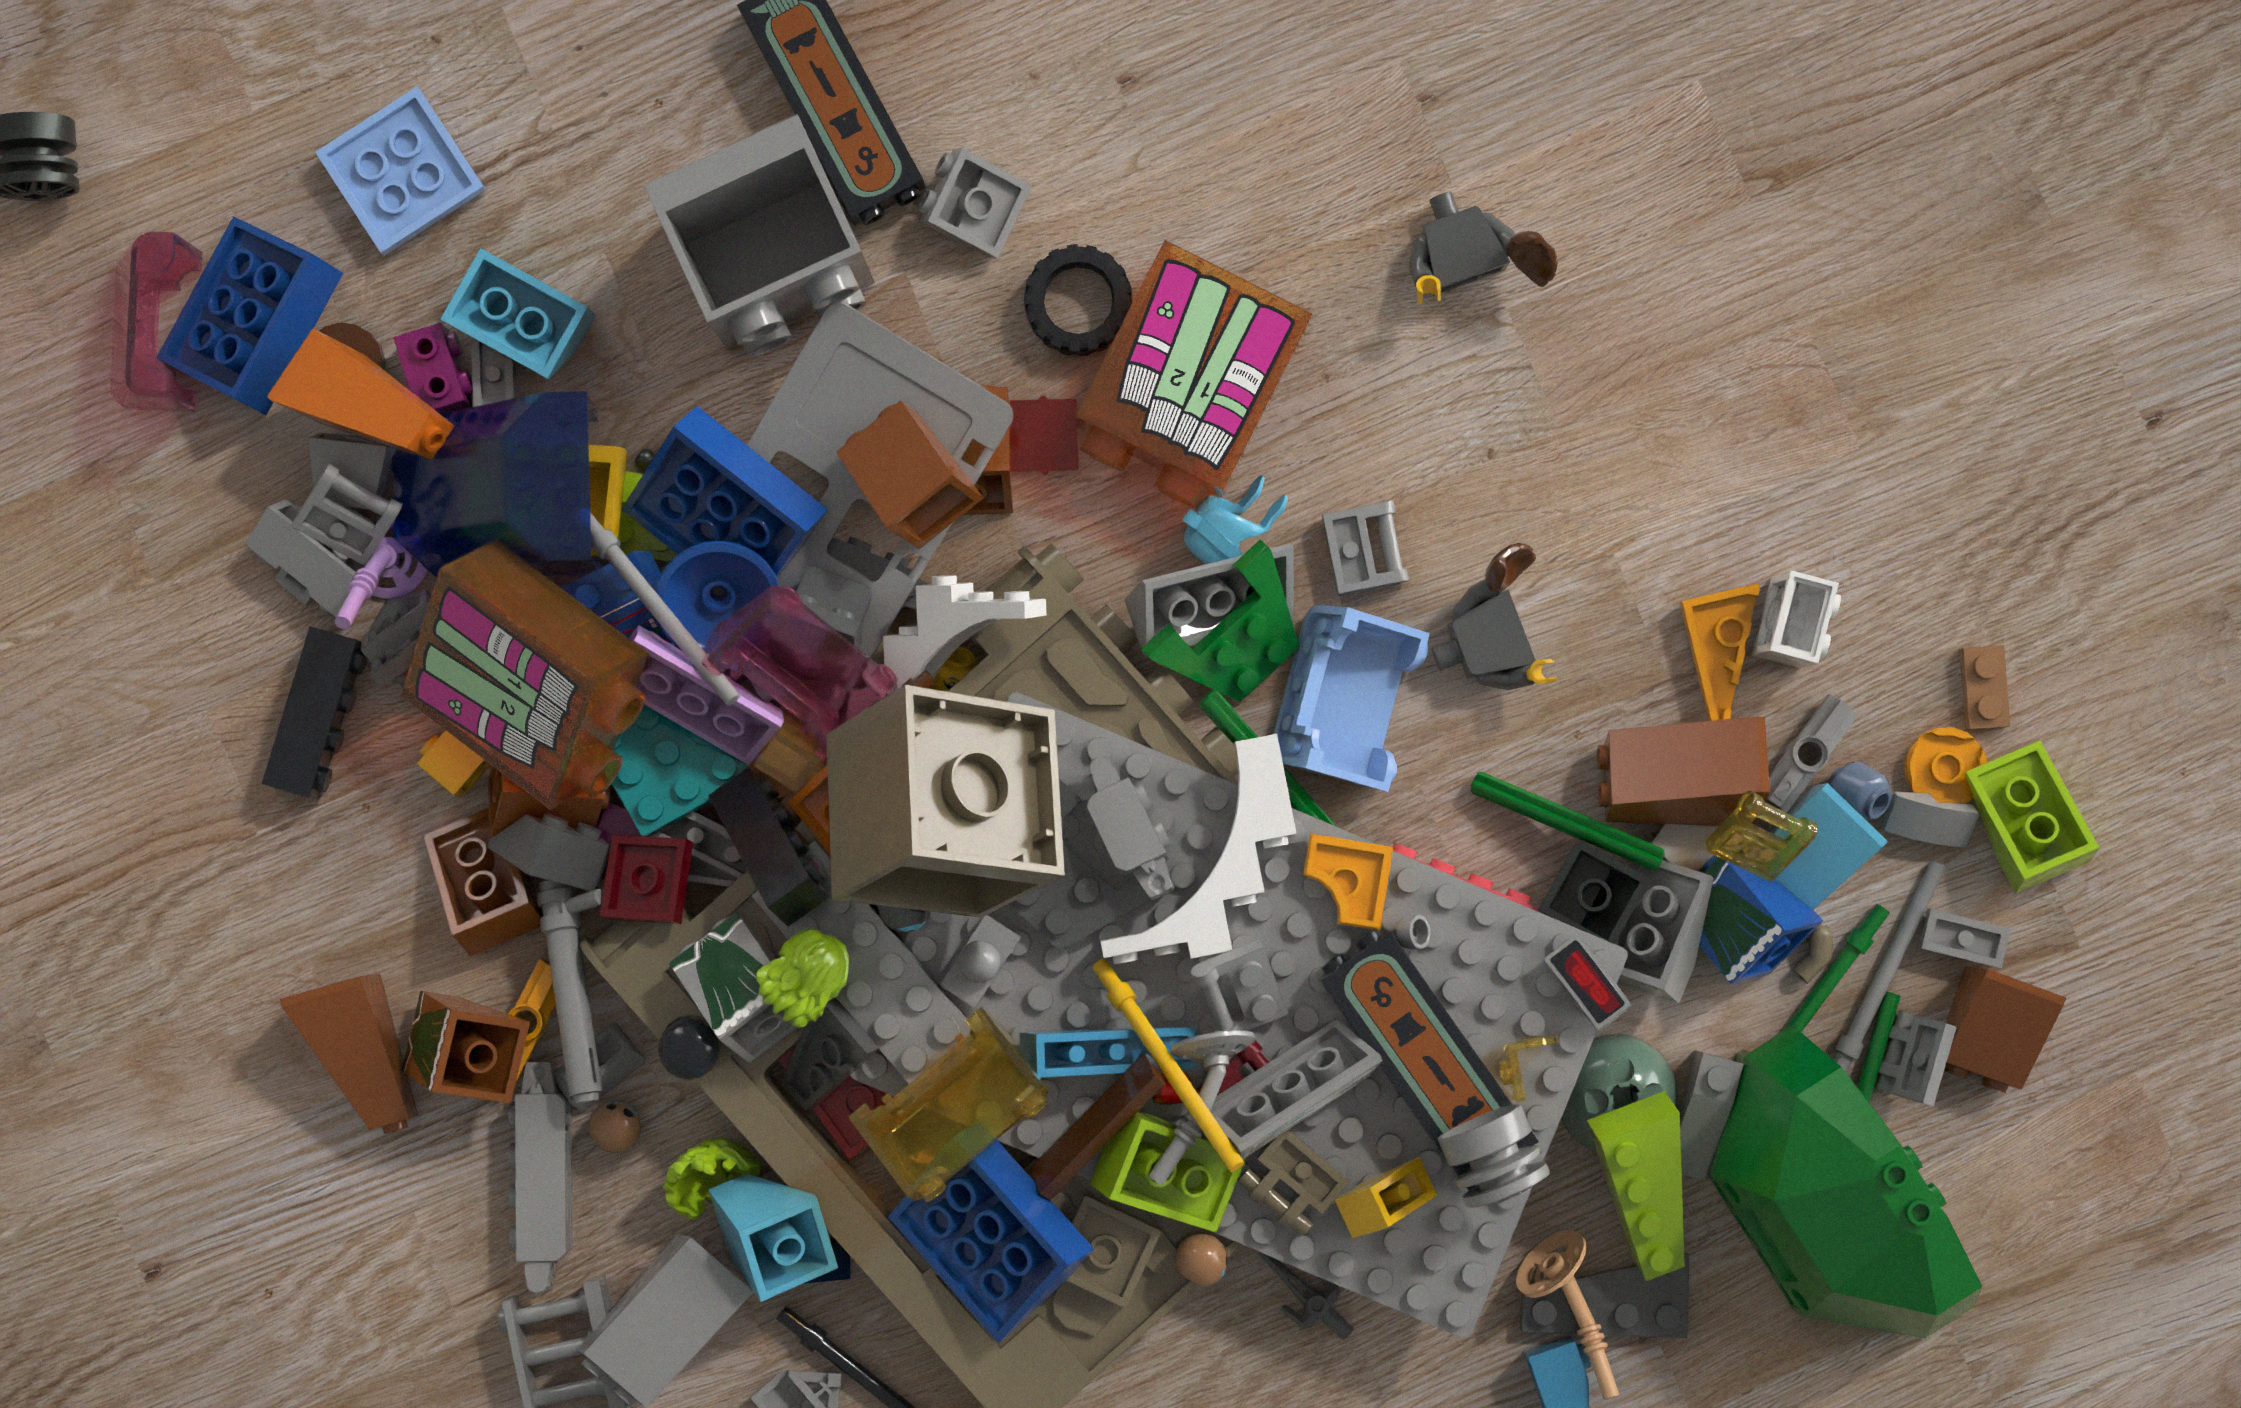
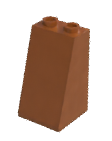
[1597,717,1770,827]

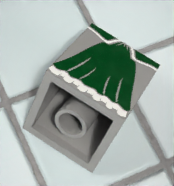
[669,912,797,1063]

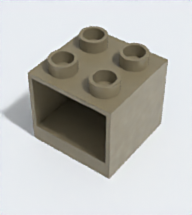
[826,685,1065,918]

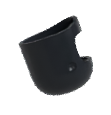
[658,1015,721,1080]

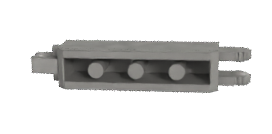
[508,1061,573,1294]

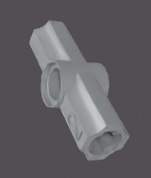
[1765,694,1858,814]

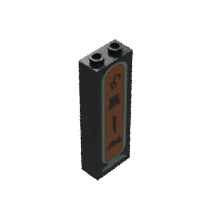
[737,0,926,225]
[1318,929,1539,1190]

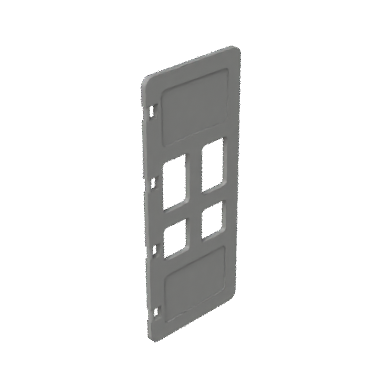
[589,303,1014,807]

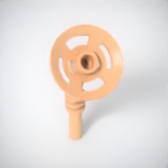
[1516,1230,1620,1400]

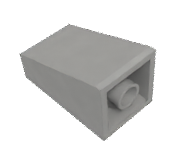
[577,1234,753,1408]

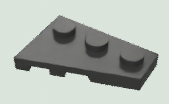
[781,998,879,1111]

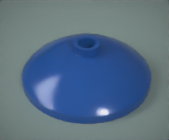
[656,541,781,661]

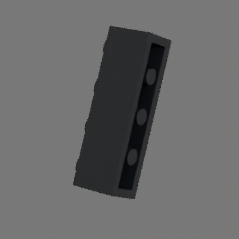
[262,626,368,799]
[708,766,829,927]

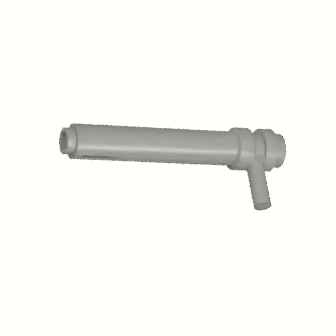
[536,880,604,1104]

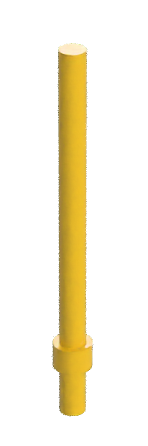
[1092,958,1244,1172]

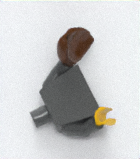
[1409,191,1558,304]
[1432,543,1557,691]

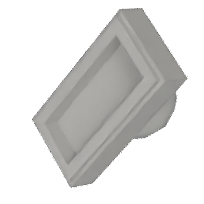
[940,915,1021,1008]

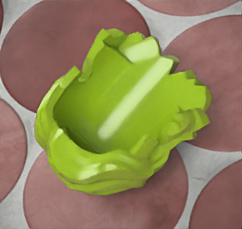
[756,928,850,1028]
[662,1138,762,1220]

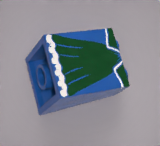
[1699,851,1823,984]

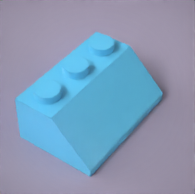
[440,248,596,380]

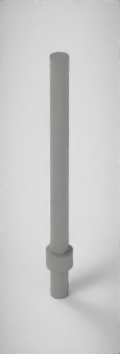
[574,508,740,706]
[1834,861,1946,1073]

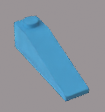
[1019,1026,1197,1078]
[1523,1335,1591,1408]

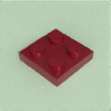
[600,835,693,924]

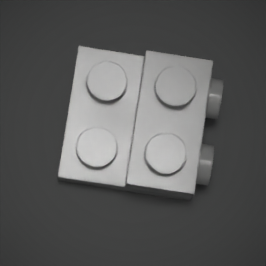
[918,148,1032,259]

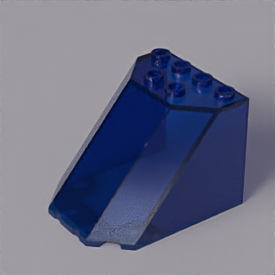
[392,391,602,579]

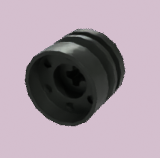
[0,112,80,201]

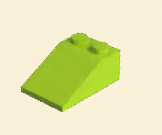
[1965,740,2100,894]
[1089,1111,1246,1233]

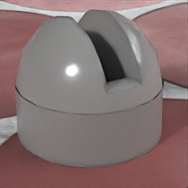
[1394,915,1431,949]

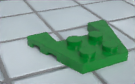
[1141,539,1300,702]

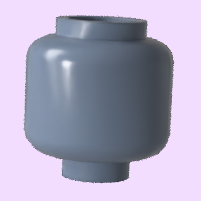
[1828,761,1892,821]

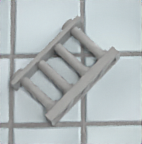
[498,1275,634,1408]

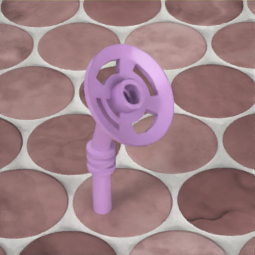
[335,518,430,629]

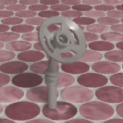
[1149,1030,1256,1186]

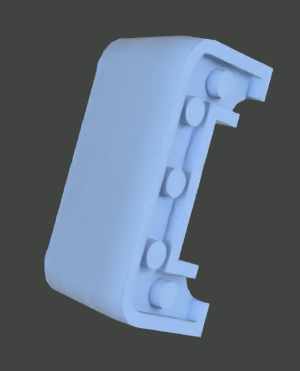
[1273,605,1430,792]

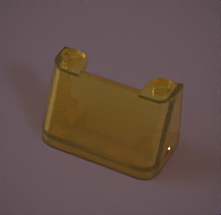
[848,1007,1049,1202]

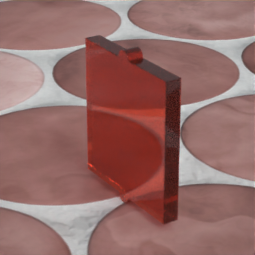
[1010,396,1078,475]

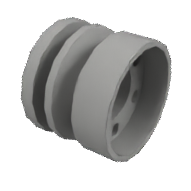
[1437,1103,1550,1208]

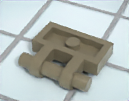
[1238,1130,1350,1236]

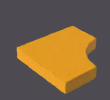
[1303,833,1394,931]

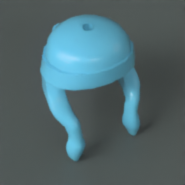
[1182,475,1288,564]

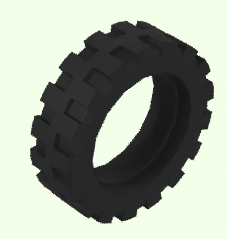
[1024,244,1132,356]

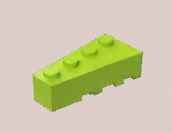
[1587,1091,1685,1281]

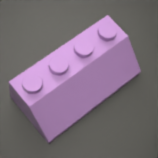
[604,625,784,765]

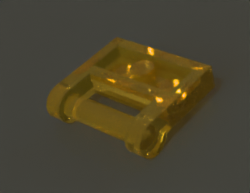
[1705,791,1818,882]

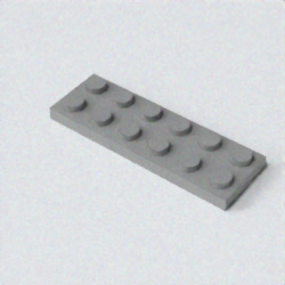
[751,841,979,1089]

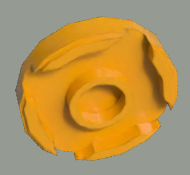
[1904,727,1987,804]

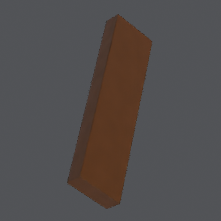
[1031,1052,1165,1200]

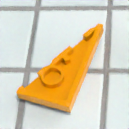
[1679,583,1760,721]

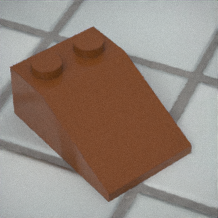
[423,808,543,956]

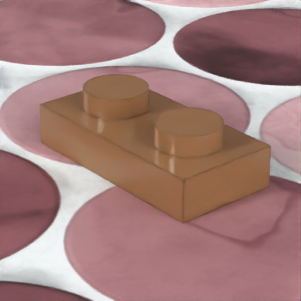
[1959,645,2011,730]

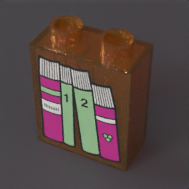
[1075,240,1313,508]
[401,540,649,810]

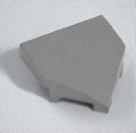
[750,1370,841,1408]

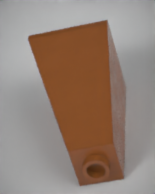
[280,973,418,1134]

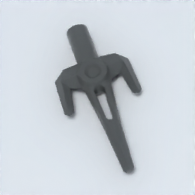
[1257,1251,1354,1340]

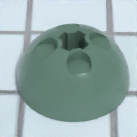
[1561,1034,1678,1153]

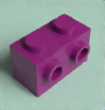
[393,323,473,415]

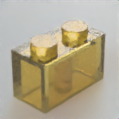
[754,709,827,793]

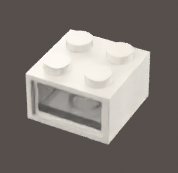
[1751,570,1841,668]

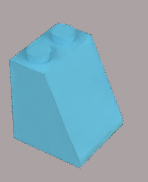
[1744,783,1888,910]
[708,1173,838,1302]

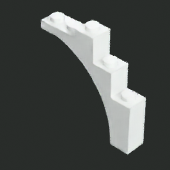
[851,575,1047,718]
[1100,734,1297,964]

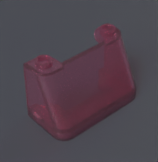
[110,232,203,412]
[702,585,898,763]

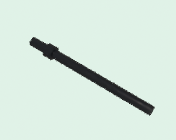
[776,1306,916,1408]

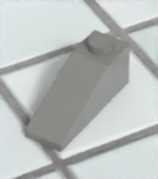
[1679,1050,1744,1181]

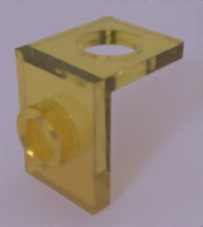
[1499,1034,1559,1102]

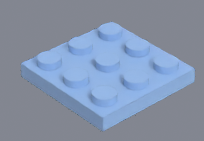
[315,86,486,256]

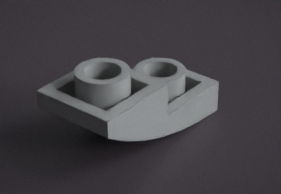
[1881,791,1980,848]

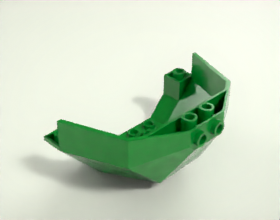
[1707,1025,1983,1338]

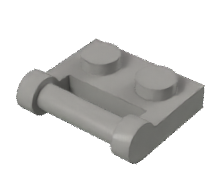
[291,463,402,566]
[1322,501,1410,595]
[1191,939,1289,1032]

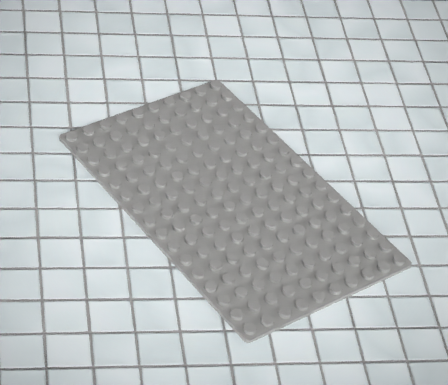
[851,692,1628,1338]

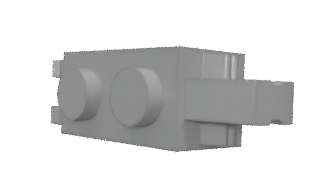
[1087,756,1174,900]

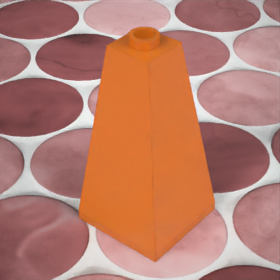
[267,328,454,460]

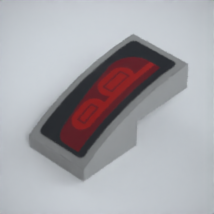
[1544,934,1632,1032]

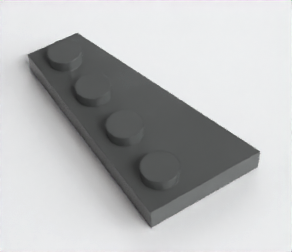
[1520,1253,1689,1338]

